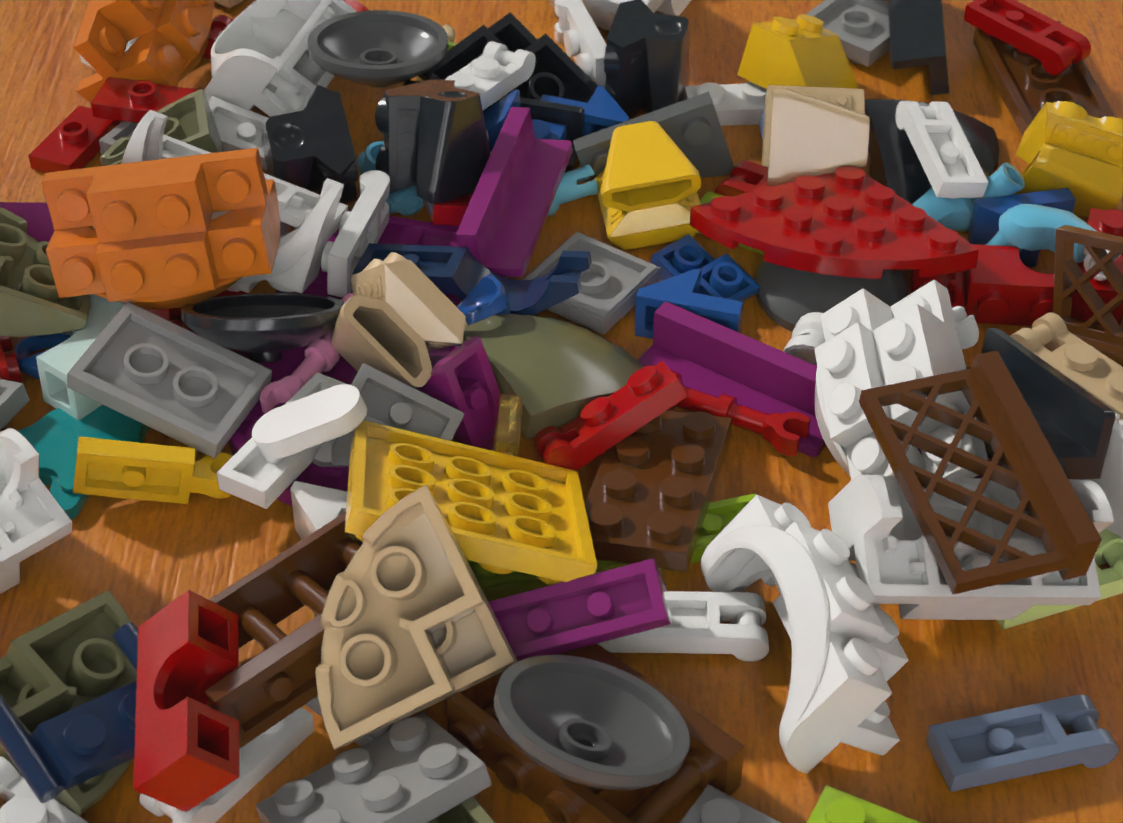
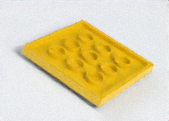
[345,420,597,585]

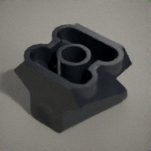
[604,0,689,118]
[375,79,490,204]
[262,85,358,205]

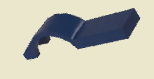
[352,243,592,316]

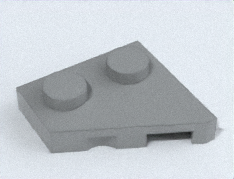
[312,363,465,467]

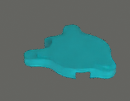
[18,404,151,520]

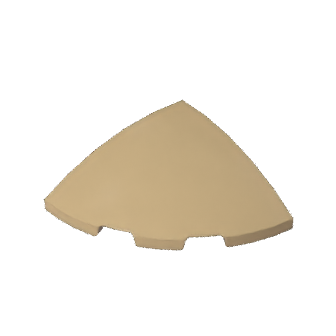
[316,485,518,749]

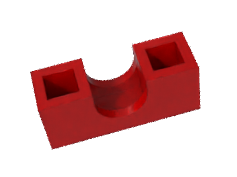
[965,244,1123,326]
[133,590,240,812]

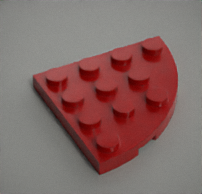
[690,165,979,279]

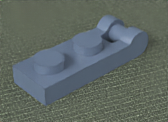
[926,695,1119,792]

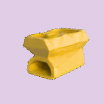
[1013,101,1123,217]
[594,121,701,250]

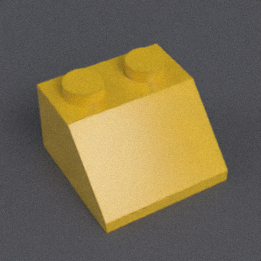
[737,14,859,89]

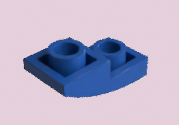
[650,234,761,302]

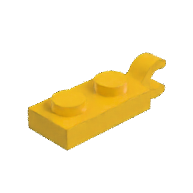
[73,436,233,504]

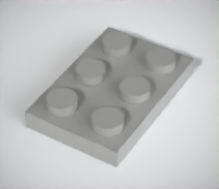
[67,302,272,459]
[255,712,492,823]

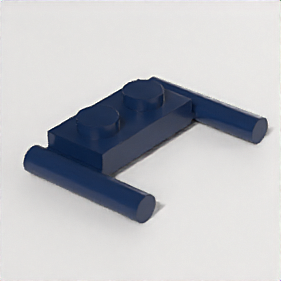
[0,622,138,803]

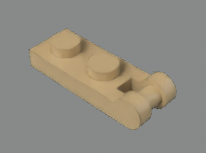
[1010,313,1123,421]

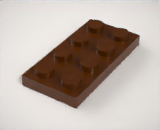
[973,21,1116,137]
[585,410,732,572]

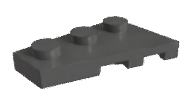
[573,92,734,182]

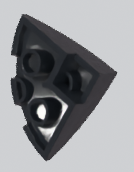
[419,12,598,103]
[864,99,999,204]

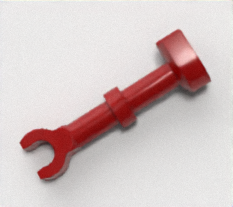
[668,370,811,456]

